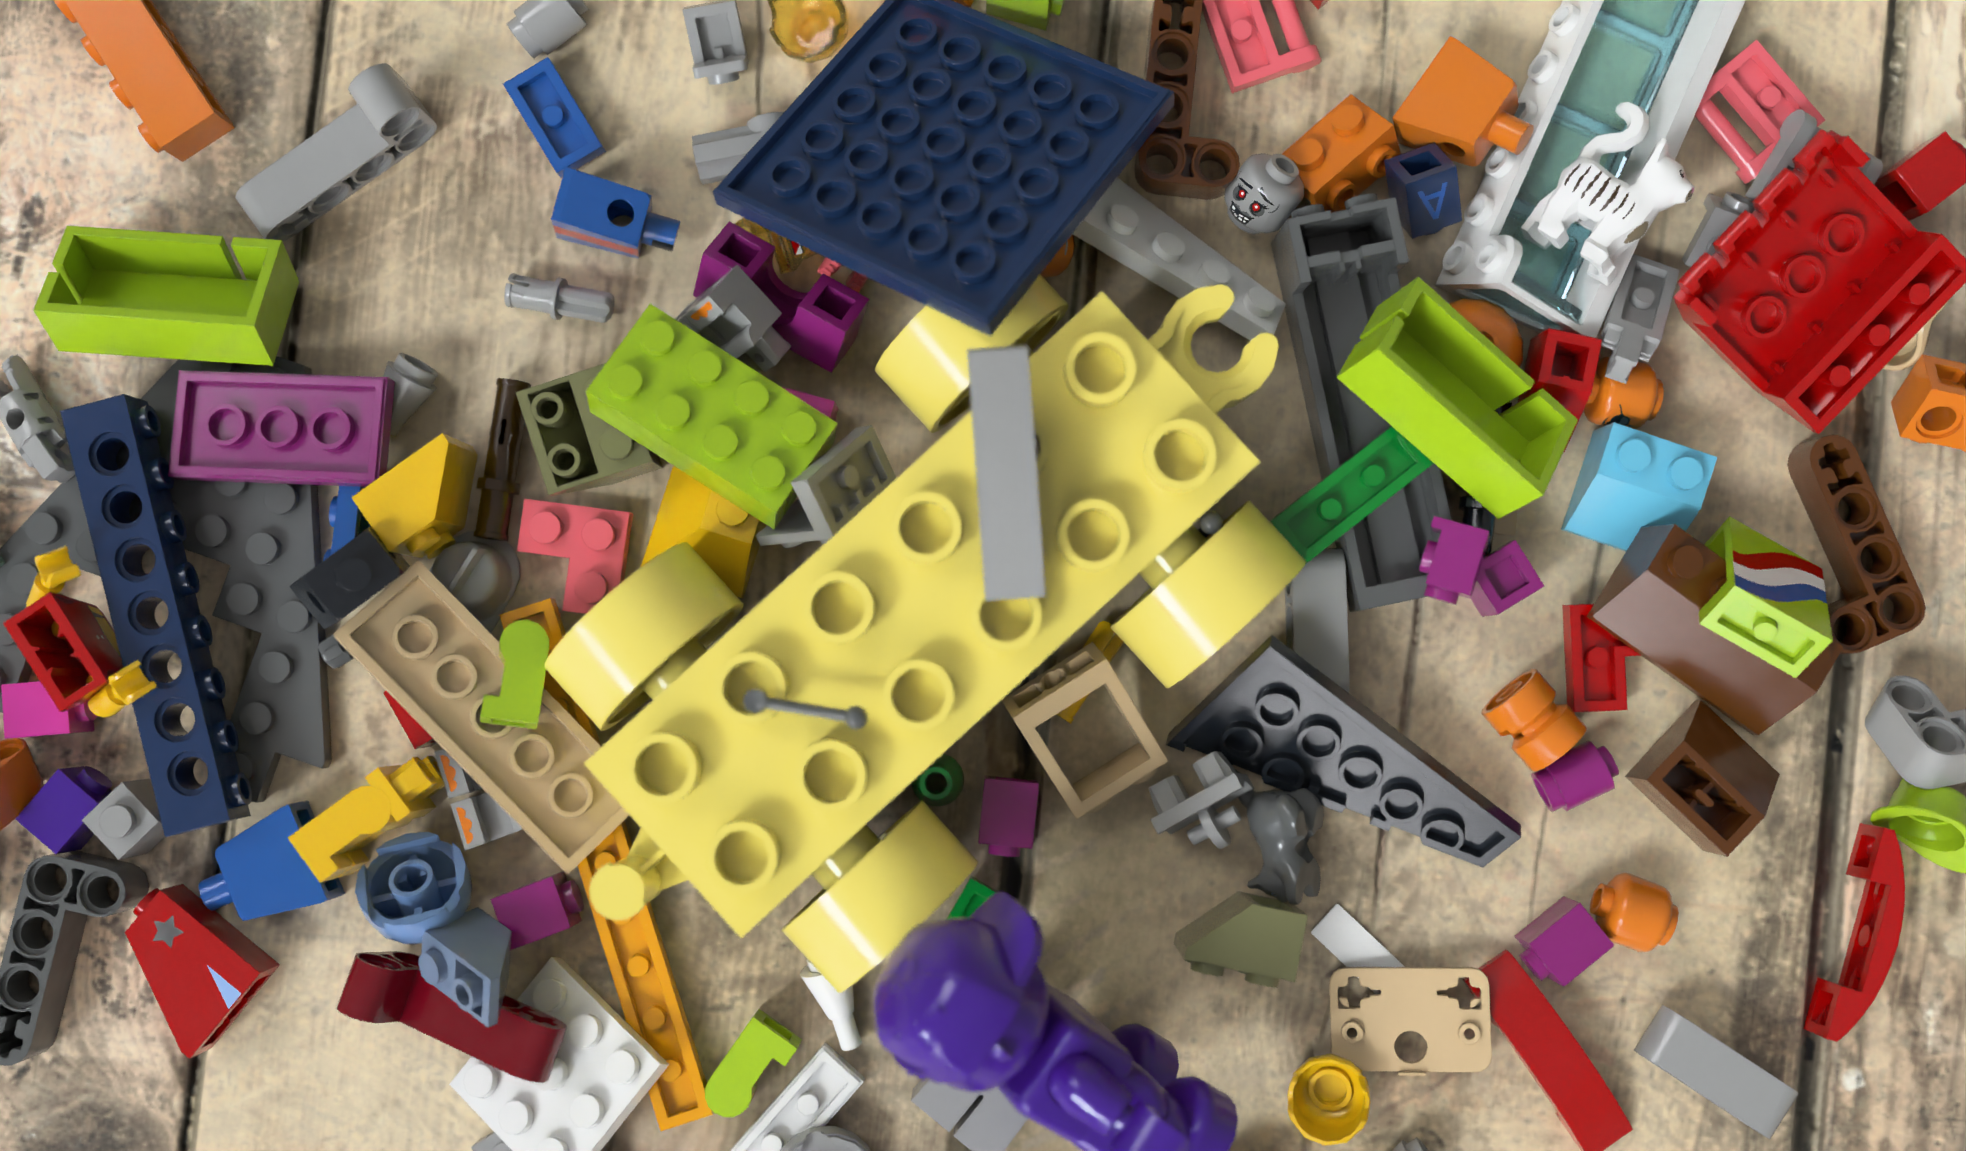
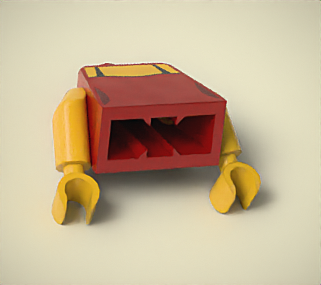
[3,546,156,717]

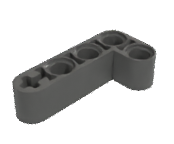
[0,851,149,1066]

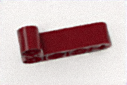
[336,951,567,1083]

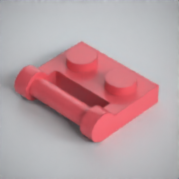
[1202,0,1322,93]
[1695,39,1825,185]

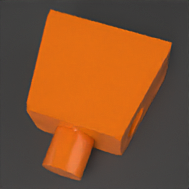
[1392,36,1534,167]

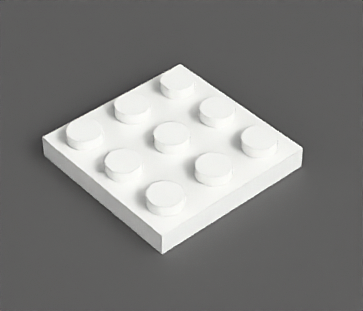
[449,957,670,1151]

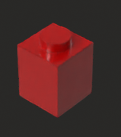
[1874,131,1966,221]

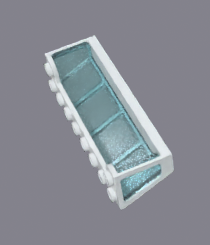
[1435,0,1745,338]

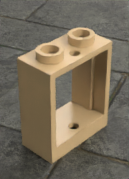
[1001,642,1168,820]

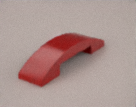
[1803,823,1905,1042]
[1463,949,1633,1151]

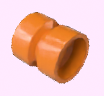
[1481,669,1587,772]

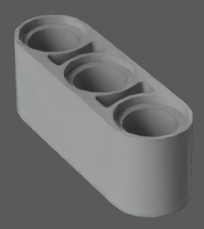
[1285,548,1350,693]
[1634,1005,1799,1139]

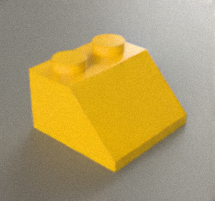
[351,433,478,559]

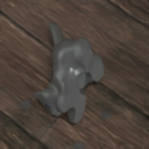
[1235,769,1324,905]

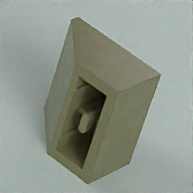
[516,363,663,496]
[1174,891,1308,987]

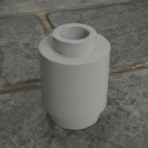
[507,0,589,59]

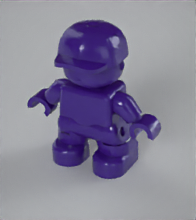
[874,891,1238,1151]

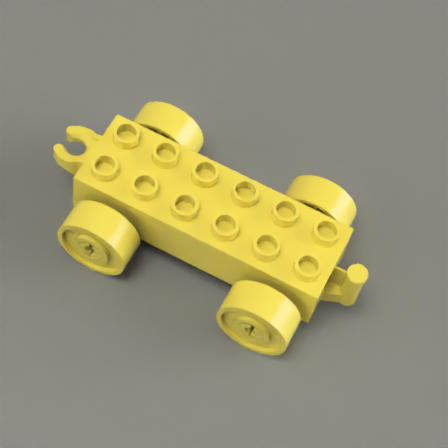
[544,274,1306,993]

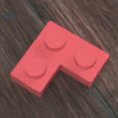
[517,499,633,614]

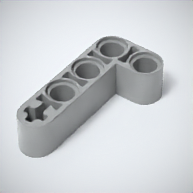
[235,63,437,242]
[1865,676,1966,789]

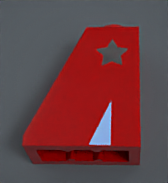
[125,884,280,1059]

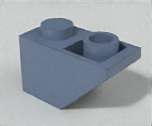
[419,907,512,1027]

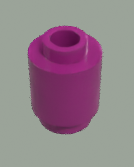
[1531,740,1619,812]

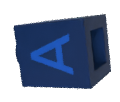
[1384,142,1462,239]

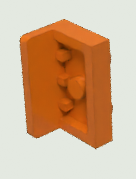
[1282,94,1401,213]

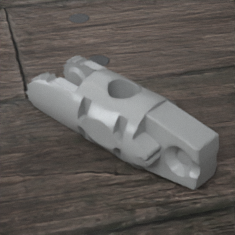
[0,354,76,483]

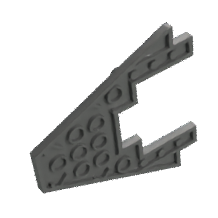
[0,356,332,803]

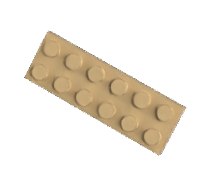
[333,560,629,875]

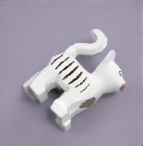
[1521,102,1695,286]

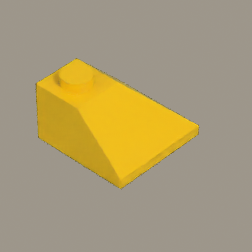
[641,466,766,598]

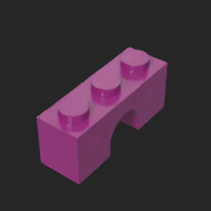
[693,221,870,373]

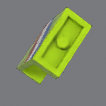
[1699,516,1833,678]

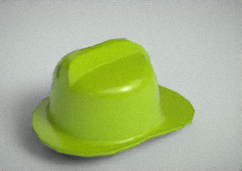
[1870,778,1966,874]

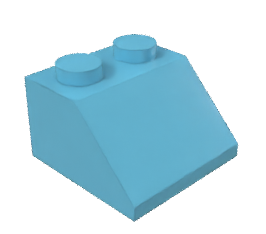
[1561,422,1717,551]

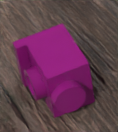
[1419,516,1490,605]

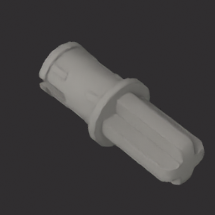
[504,273,614,323]

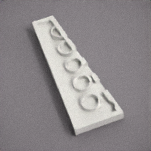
[1073,177,1286,341]

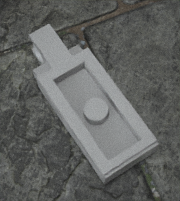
[1601,254,1680,384]

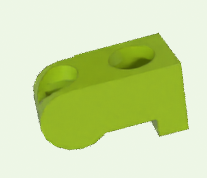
[480,620,549,729]
[705,1009,802,1117]

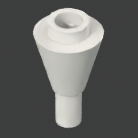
[800,959,862,1051]

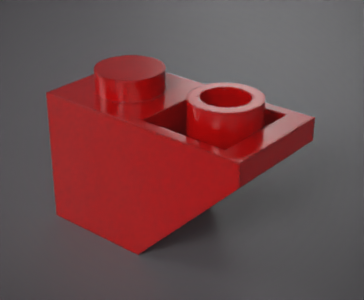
[1518,328,1602,452]

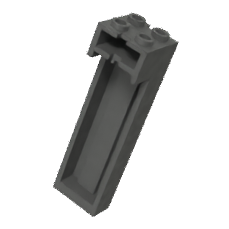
[1271,193,1451,612]

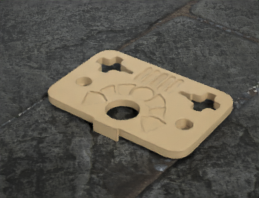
[1329,967,1492,1076]

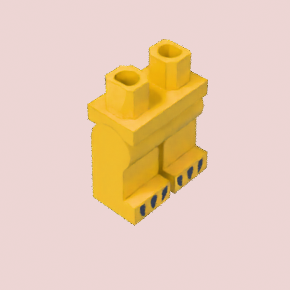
[288,756,445,883]

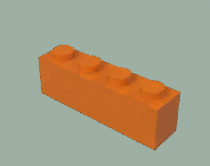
[54,0,235,162]

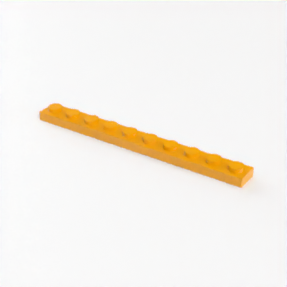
[499,598,714,1131]

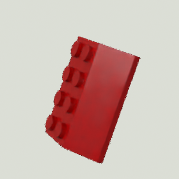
[1673,129,1966,434]

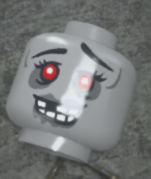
[1224,153,1304,234]

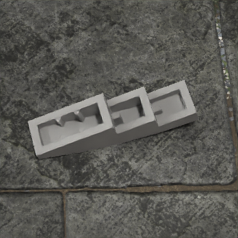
[967,345,1046,601]

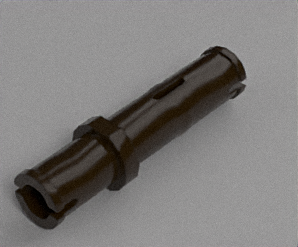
[473,378,531,541]

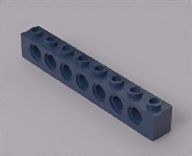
[60,394,252,837]

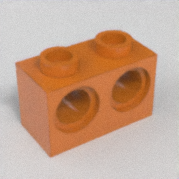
[1891,354,1966,452]

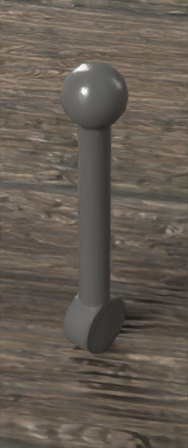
[1198,511,1223,538]
[743,689,868,729]

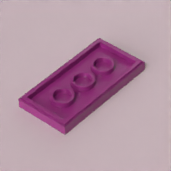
[168,370,395,487]

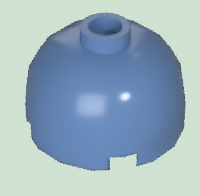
[355,832,472,945]

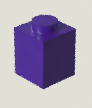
[15,766,112,854]

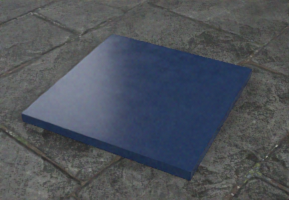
[712,0,1174,336]

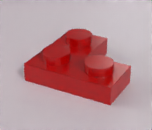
[1562,604,1641,712]

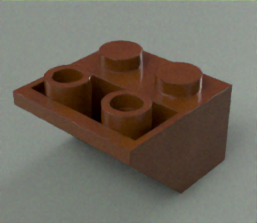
[1625,699,1780,857]

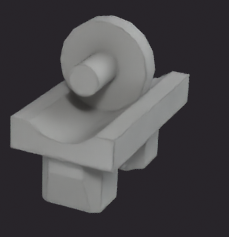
[1149,751,1254,849]

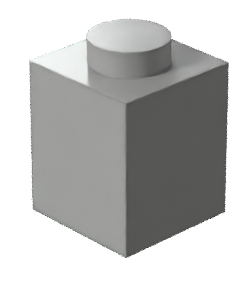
[82,778,165,860]

